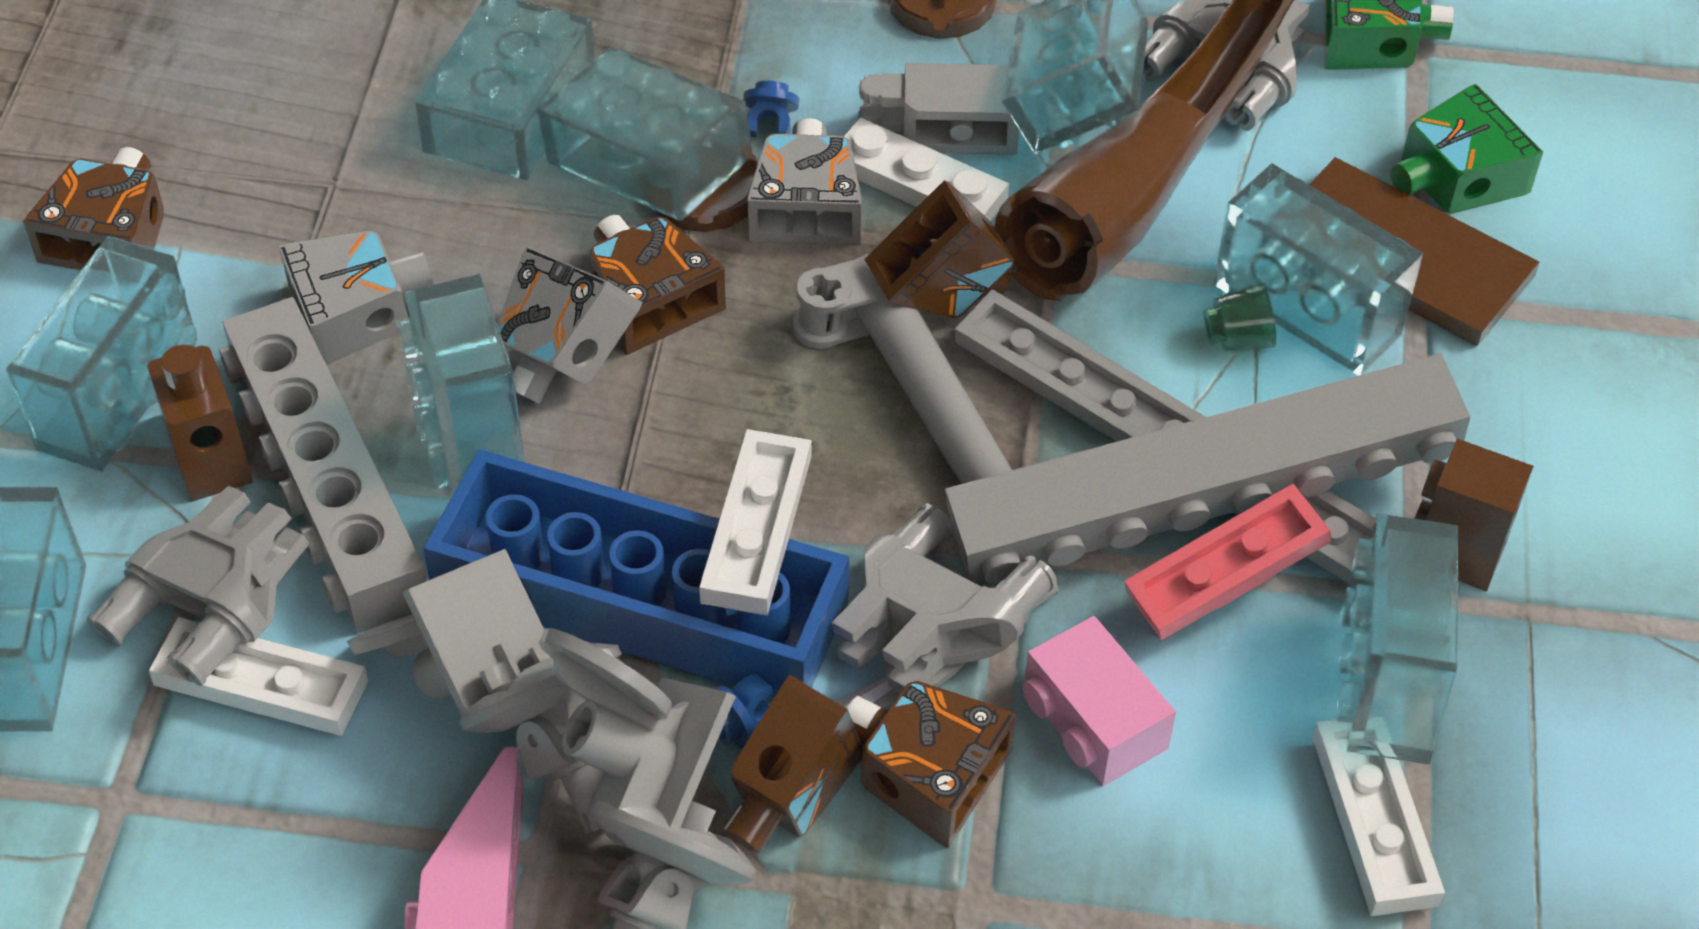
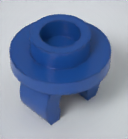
[742,80,799,137]
[715,674,773,749]

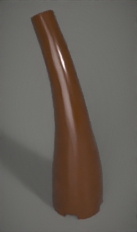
[995,0,1294,301]

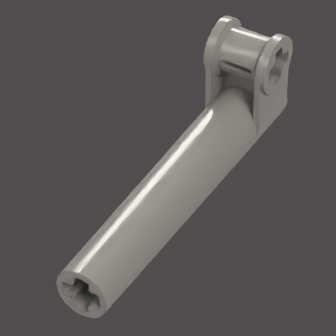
[792,254,1012,484]

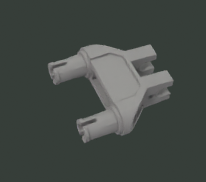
[1129,0,1310,131]
[86,486,310,686]
[832,504,1057,693]

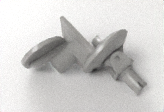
[346,549,622,834]
[539,628,757,929]

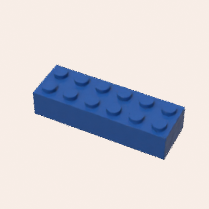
[423,449,849,698]

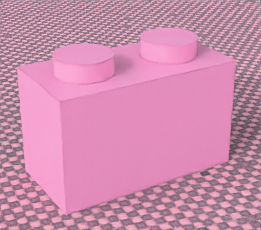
[1022,616,1176,786]

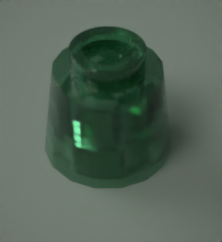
[1203,281,1276,351]

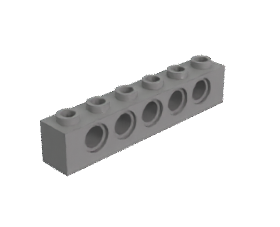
[218,297,427,634]

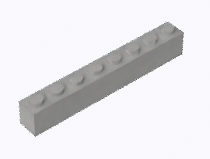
[945,353,1470,584]

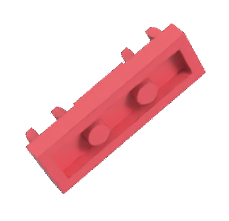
[1124,484,1331,641]

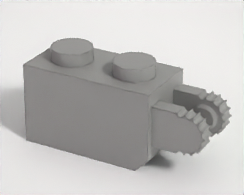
[858,63,1021,154]

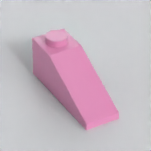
[404,747,524,929]

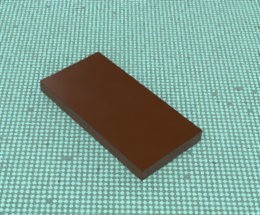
[1272,157,1540,346]

